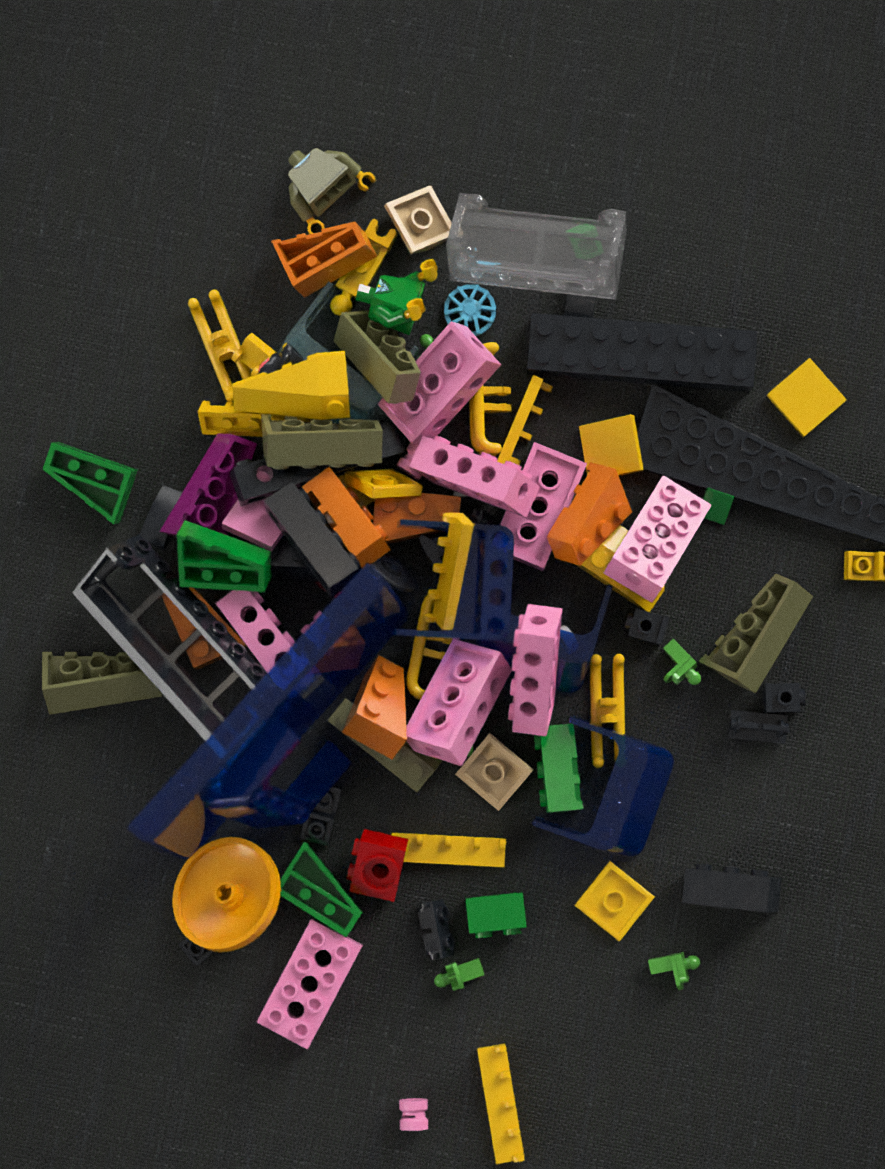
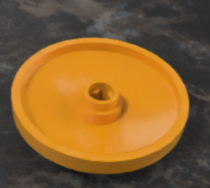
[173,837,281,952]

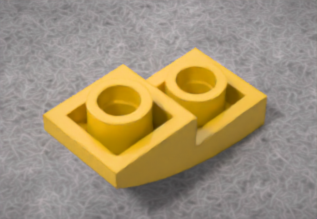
[844,551,885,581]

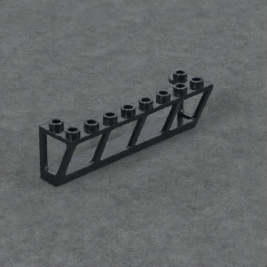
[72,535,291,761]

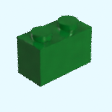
[465,892,526,938]

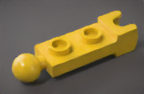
[330,219,398,316]

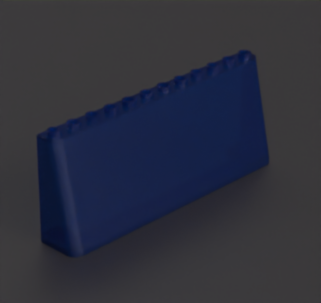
[127,563,408,859]

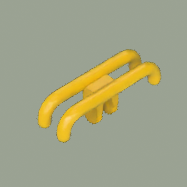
[188,290,252,402]
[469,342,512,457]
[406,596,457,700]
[590,654,627,768]

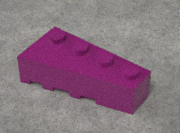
[160,433,257,538]

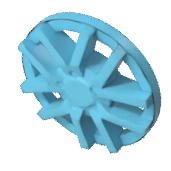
[444,284,496,336]

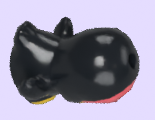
[258,342,305,374]

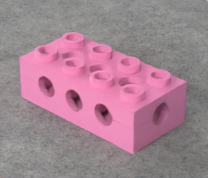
[378,321,501,445]
[409,435,540,517]
[491,442,587,571]
[603,476,711,603]
[216,590,315,697]
[508,604,562,736]
[406,639,512,766]
[257,918,363,1050]

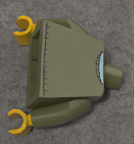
[288,148,375,234]

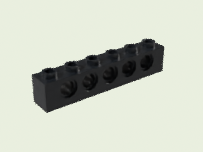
[230,419,404,506]

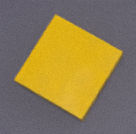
[766,358,847,437]
[579,414,643,476]
[344,469,422,498]
[574,861,655,942]

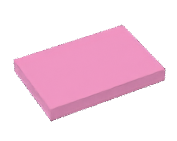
[222,471,299,552]

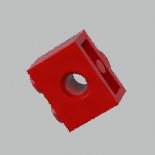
[346,829,408,902]

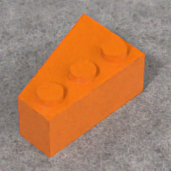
[272,222,377,298]
[547,462,632,566]
[302,467,391,570]
[373,493,461,544]
[162,587,248,670]
[342,655,407,759]

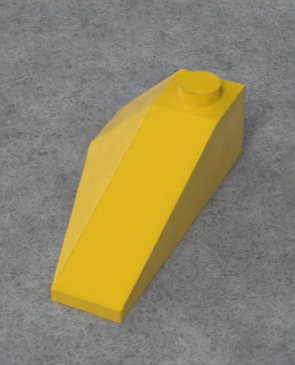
[232,351,350,420]

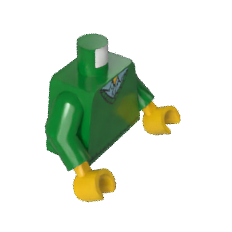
[356,259,438,335]

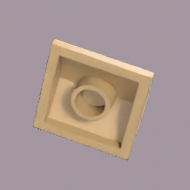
[384,185,457,254]
[455,733,533,811]

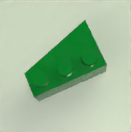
[43,442,138,525]
[177,520,271,592]
[534,724,583,812]
[280,842,363,937]

